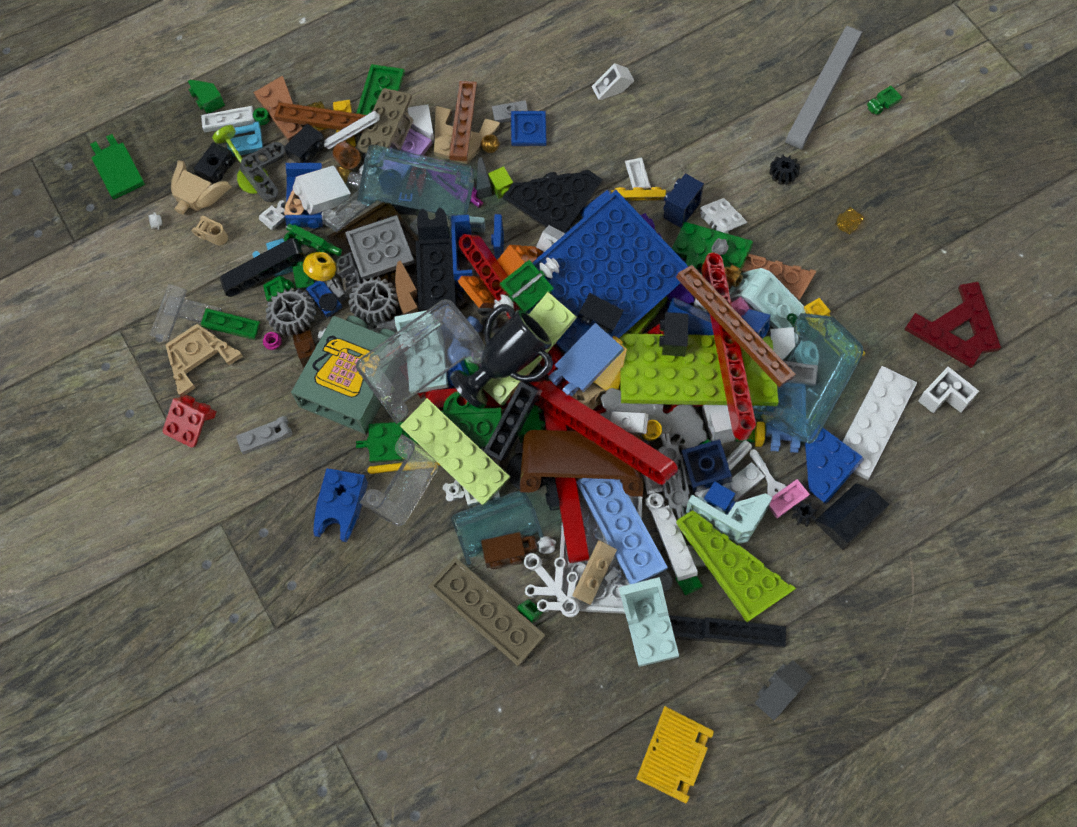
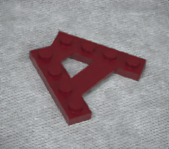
[904,282,1001,368]

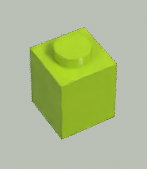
[488,166,513,199]

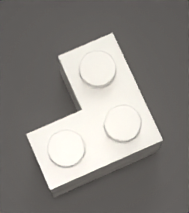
[918,367,979,413]
[702,405,735,444]

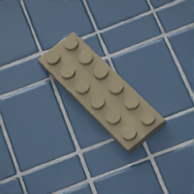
[428,557,545,667]

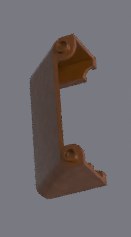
[520,430,643,497]

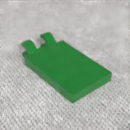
[90,134,145,200]

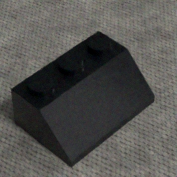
[815,483,890,550]

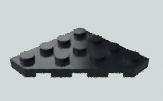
[503,170,603,233]

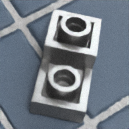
[335,252,363,295]

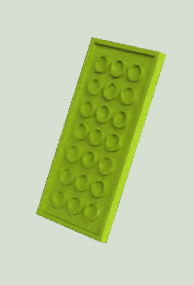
[619,334,778,406]

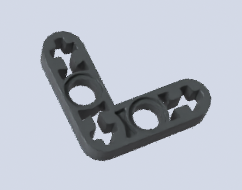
[240,142,285,202]

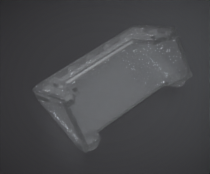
[356,299,485,424]

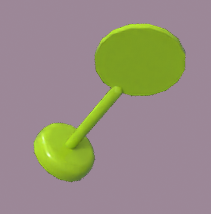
[212,125,269,194]

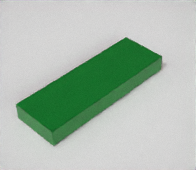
[200,308,260,340]

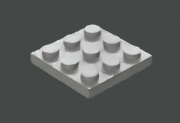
[345,215,414,281]

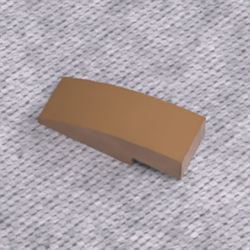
[395,260,418,315]

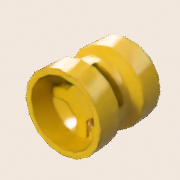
[641,420,662,441]

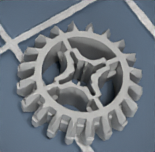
[349,276,399,325]
[266,287,316,337]

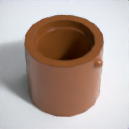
[333,141,361,169]

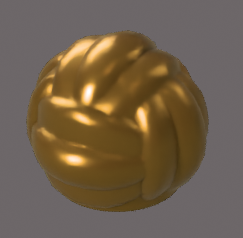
[480,134,500,153]
[336,166,352,183]

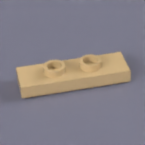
[572,540,617,605]

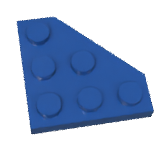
[805,424,864,504]

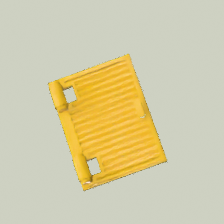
[636,706,714,804]

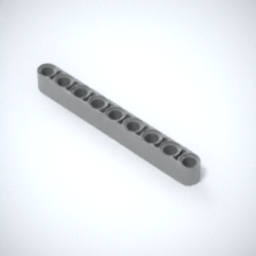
[785,26,863,150]

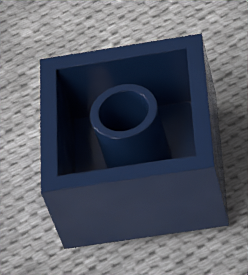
[663,173,704,228]
[682,439,732,493]

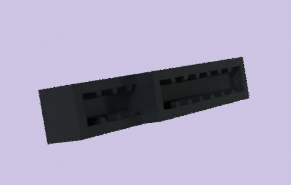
[669,615,786,648]

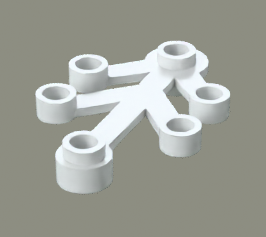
[524,553,581,617]

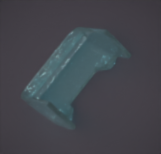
[451,491,544,565]

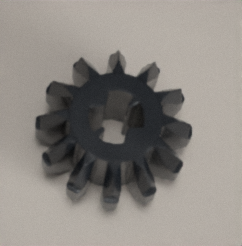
[769,154,800,185]

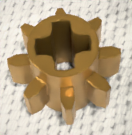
[724,265,743,289]

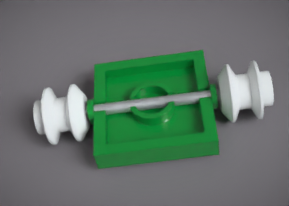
[494,257,560,315]

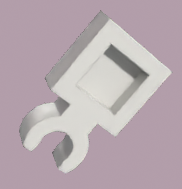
[259,200,285,230]

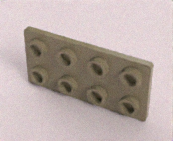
[356,88,414,158]

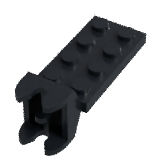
[416,207,456,312]

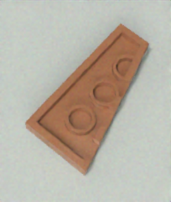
[253,76,302,141]
[741,254,816,301]

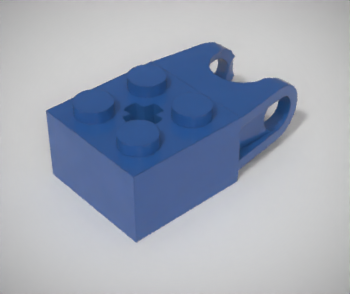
[314,468,368,542]

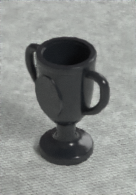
[450,304,553,409]

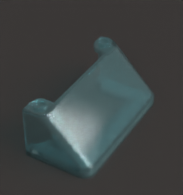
[357,145,475,223]
[752,313,863,444]

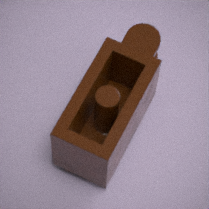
[481,532,538,570]

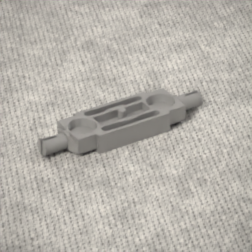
[658,433,690,519]

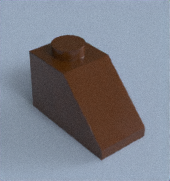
[293,330,316,368]

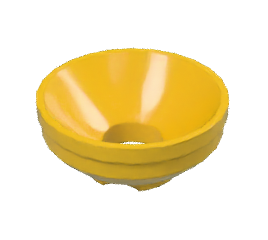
[303,252,336,281]

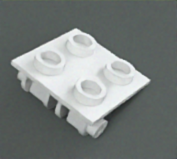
[700,198,747,234]

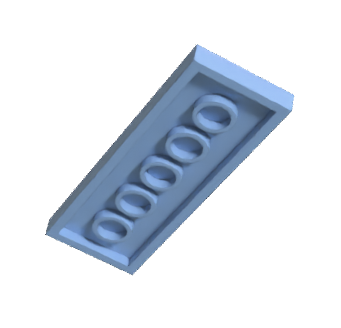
[576,478,668,584]

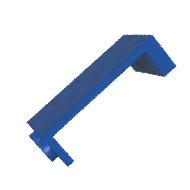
[285,163,323,229]
[451,215,473,293]

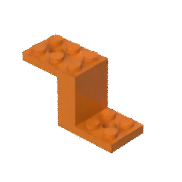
[458,245,544,308]

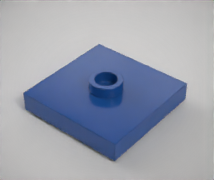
[511,111,546,146]
[491,214,504,260]

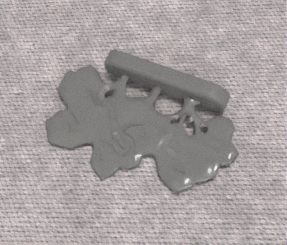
[600,388,707,466]

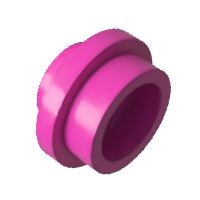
[263,332,282,350]

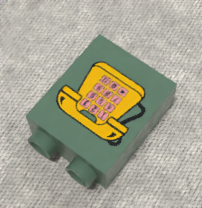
[291,316,406,435]

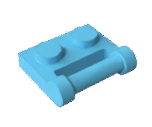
[227,121,263,157]

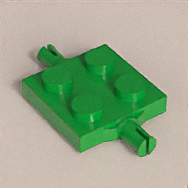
[286,223,342,256]
[356,422,418,463]

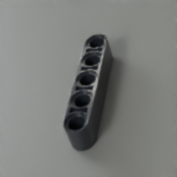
[219,238,304,297]

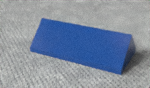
[667,297,714,335]

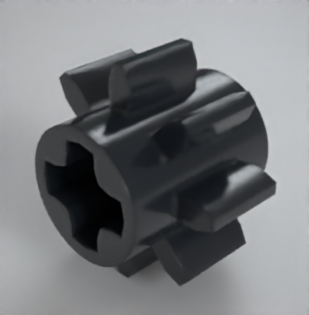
[791,501,817,527]

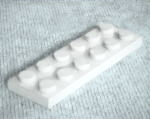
[843,366,917,480]

